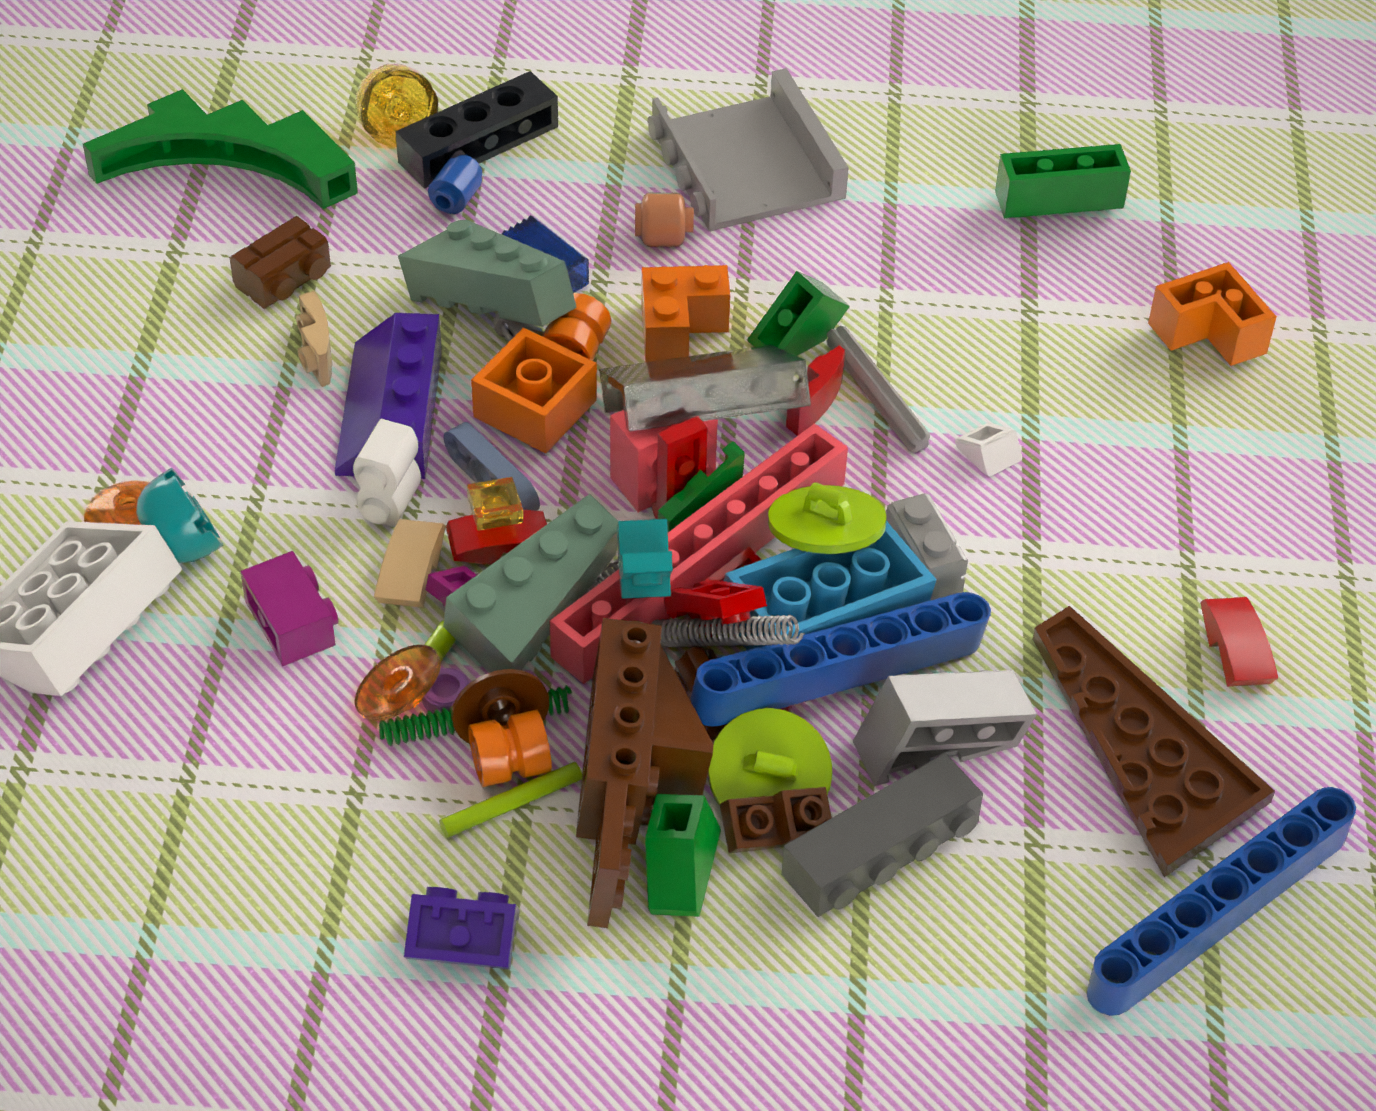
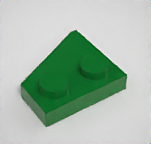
[658,441,745,532]

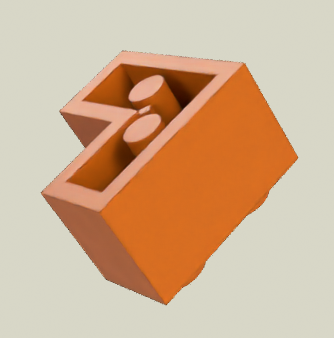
[1148,262,1277,366]
[641,265,730,365]

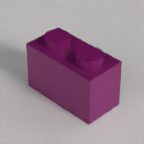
[240,551,339,666]

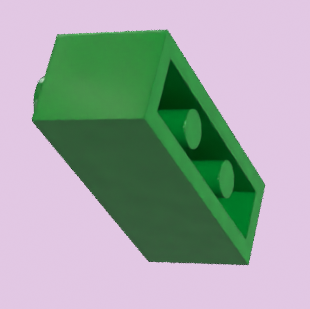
[995,144,1131,219]

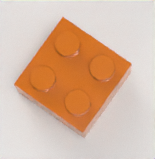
[471,327,597,453]

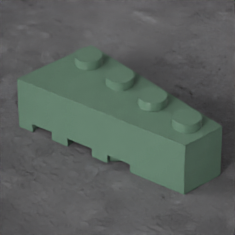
[398,219,577,327]
[443,494,618,673]

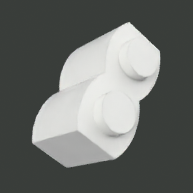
[353,419,421,527]

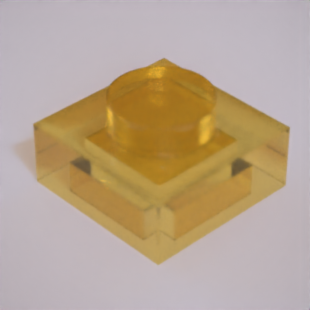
[467,477,523,531]

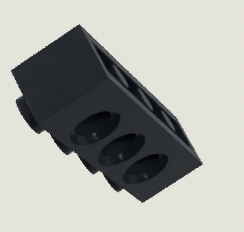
[395,71,558,189]

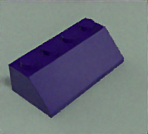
[335,313,442,479]

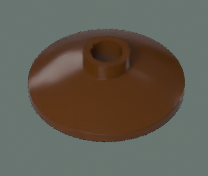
[451,669,549,744]

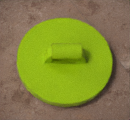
[768,482,887,554]
[708,708,832,806]

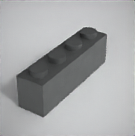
[781,753,983,917]

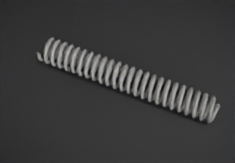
[652,615,804,648]

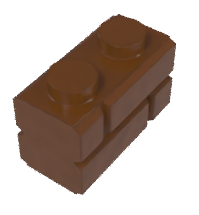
[229,216,331,309]

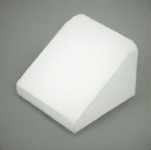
[955,422,1022,476]

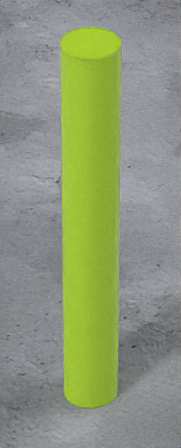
[439,761,582,838]

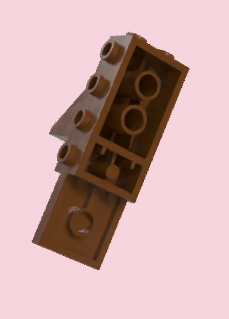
[576,618,714,928]

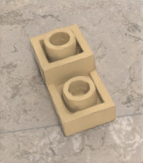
[296,290,332,387]
[374,519,446,608]

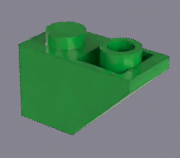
[645,794,721,917]

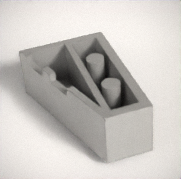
[853,670,1037,786]

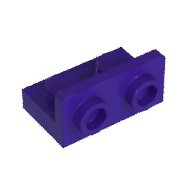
[404,887,520,970]

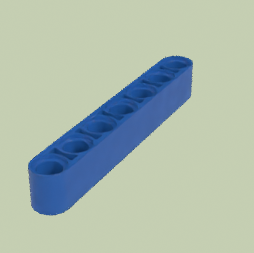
[690,592,991,727]
[1086,787,1356,1016]

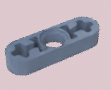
[443,422,540,511]

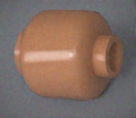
[635,192,694,247]

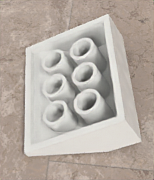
[0,521,182,696]

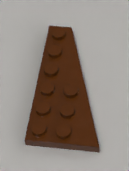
[1032,606,1275,877]

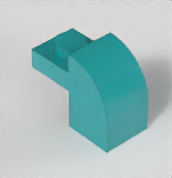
[617,519,673,599]

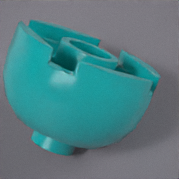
[136,468,224,563]

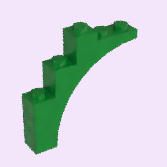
[83,89,358,209]

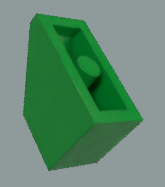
[747,271,850,366]

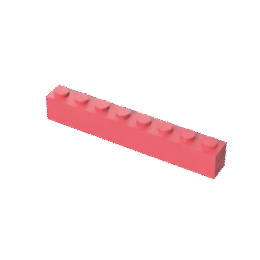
[550,423,848,684]

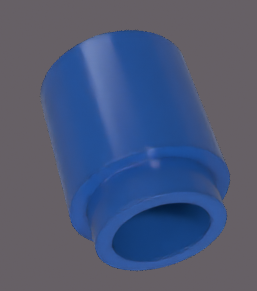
[428,155,482,214]

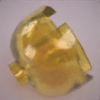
[356,64,438,147]

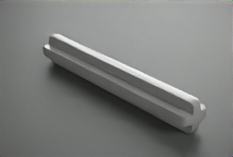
[826,326,930,453]

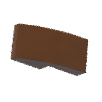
[719,787,832,854]

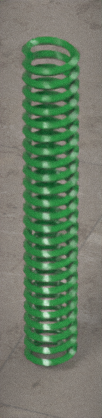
[379,685,572,747]

